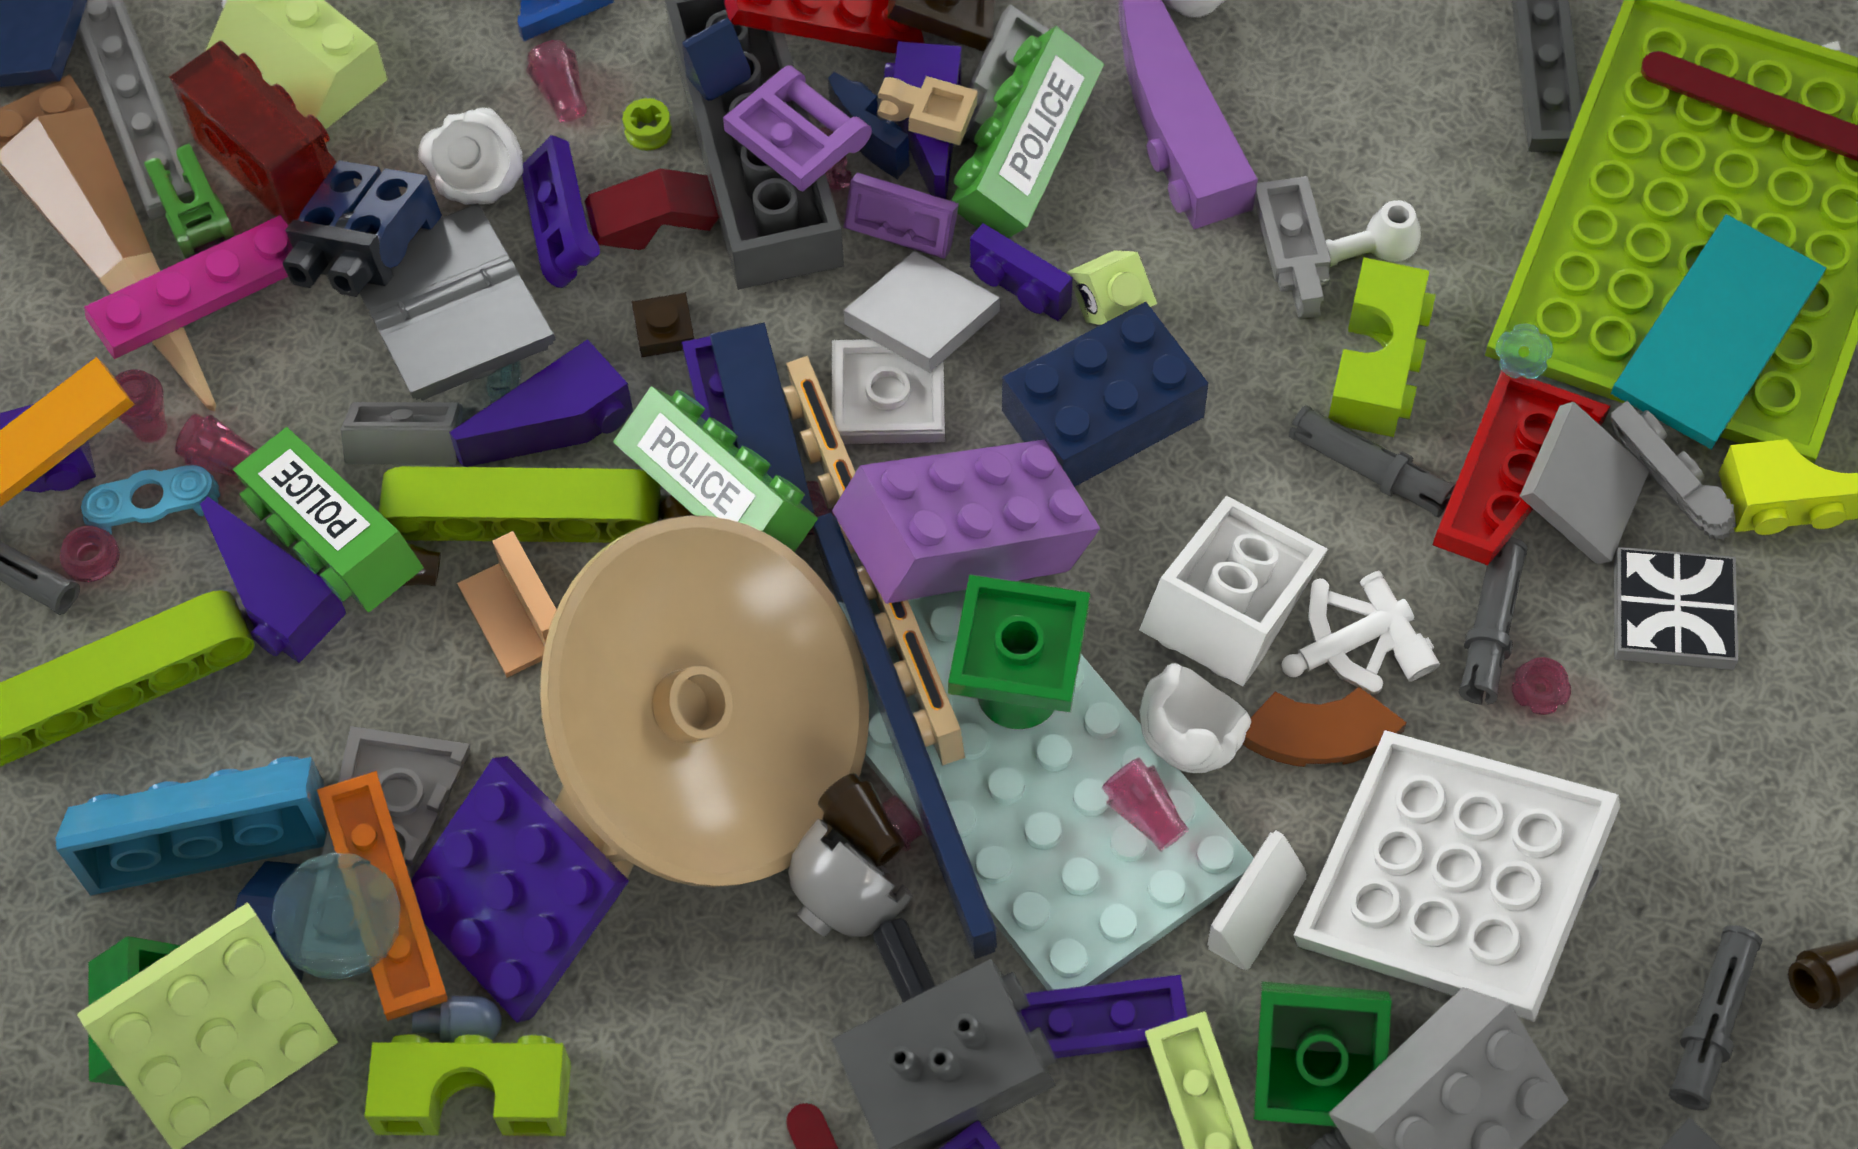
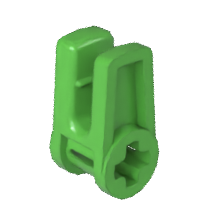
[143,143,235,258]

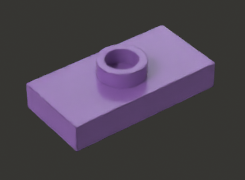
[844,172,959,259]

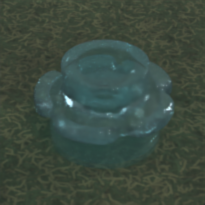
[1496,323,1553,379]

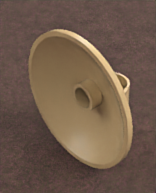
[540,516,869,887]

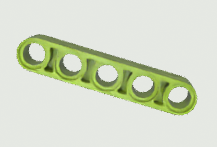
[379,466,661,543]
[0,590,255,766]

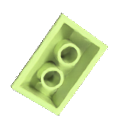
[204,0,387,143]

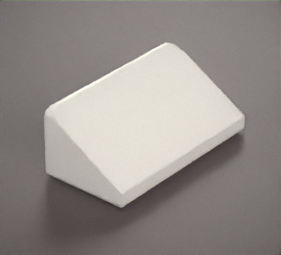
[1207,830,1307,970]

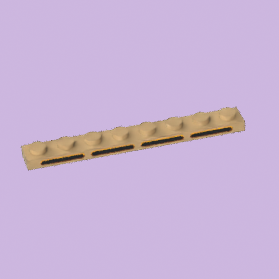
[782,356,965,766]

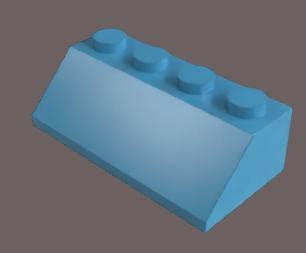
[55,756,328,896]

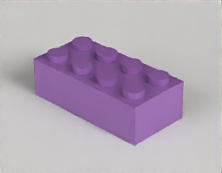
[832,439,1101,604]

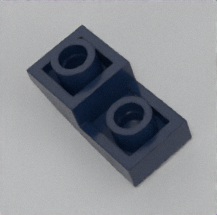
[828,72,910,179]

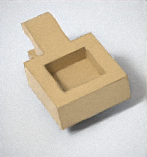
[877,76,978,145]

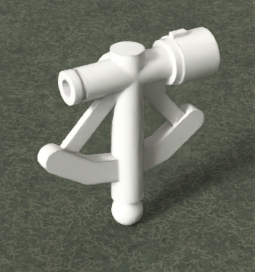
[1281,571,1440,695]

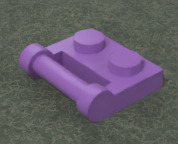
[723,65,872,192]

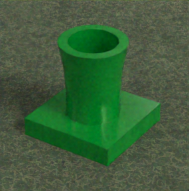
[948,574,1090,729]

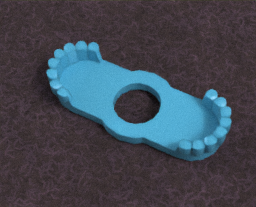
[81,465,220,537]

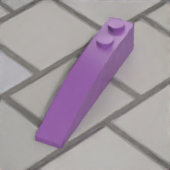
[1119,0,1257,229]

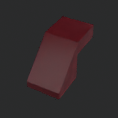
[584,168,719,250]

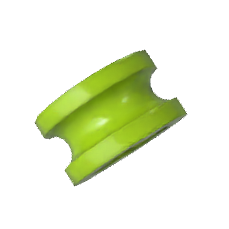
[622,98,672,151]

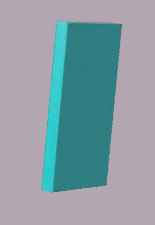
[1611,214,1827,450]

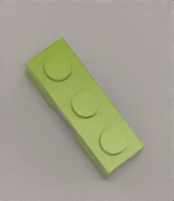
[1328,257,1436,437]
[364,1034,571,1136]

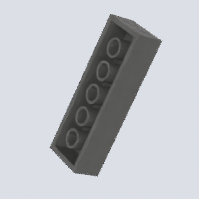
[665,0,844,290]

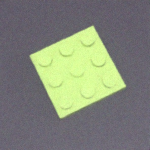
[77,902,338,1149]

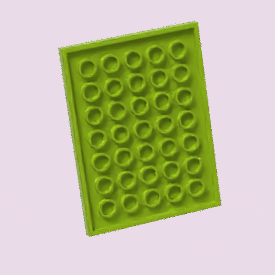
[1485,0,1858,464]

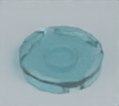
[272,853,401,979]

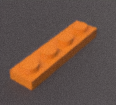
[316,771,448,1021]

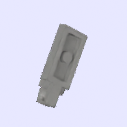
[964,5,1049,142]
[1254,176,1331,319]

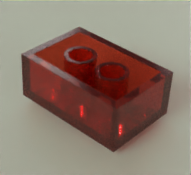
[169,40,337,226]

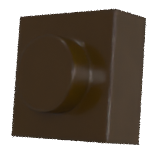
[632,292,694,358]

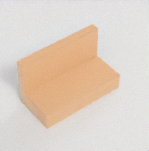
[457,531,557,678]

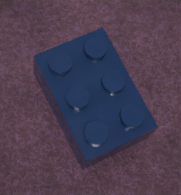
[1002,302,1209,487]

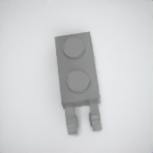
[1611,401,1736,541]

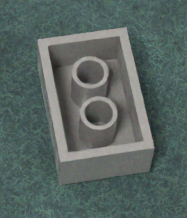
[1329,987,1569,1149]

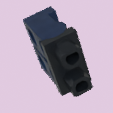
[283,160,442,297]

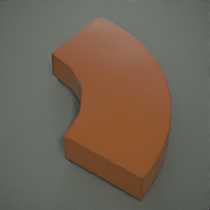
[1243,687,1407,767]

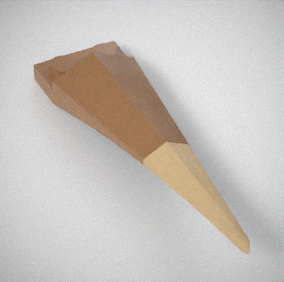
[0,74,216,411]

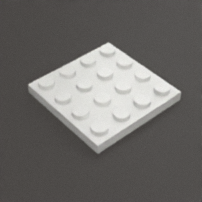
[1294,730,1620,1021]

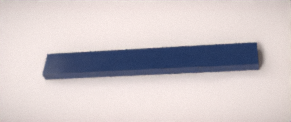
[813,513,997,959]

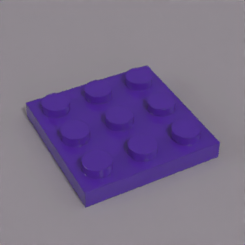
[411,756,629,1023]

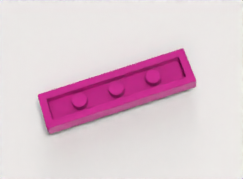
[84,215,293,359]

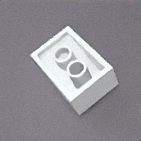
[1139,496,1328,686]

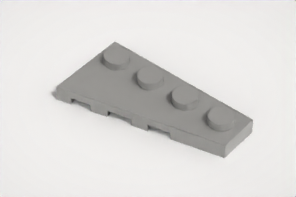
[301,726,470,968]

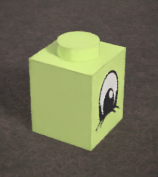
[1067,250,1157,325]

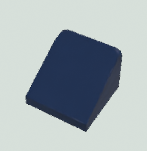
[682,17,751,101]

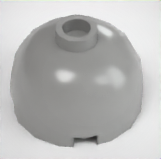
[788,819,914,937]

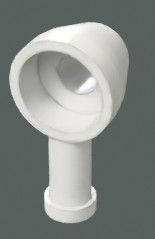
[1325,200,1421,267]

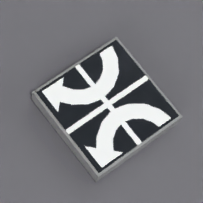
[1614,547,1738,670]

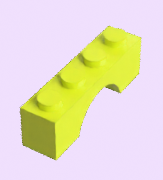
[1718,439,1858,535]

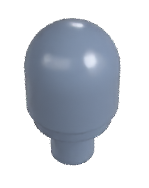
[412,996,502,1043]

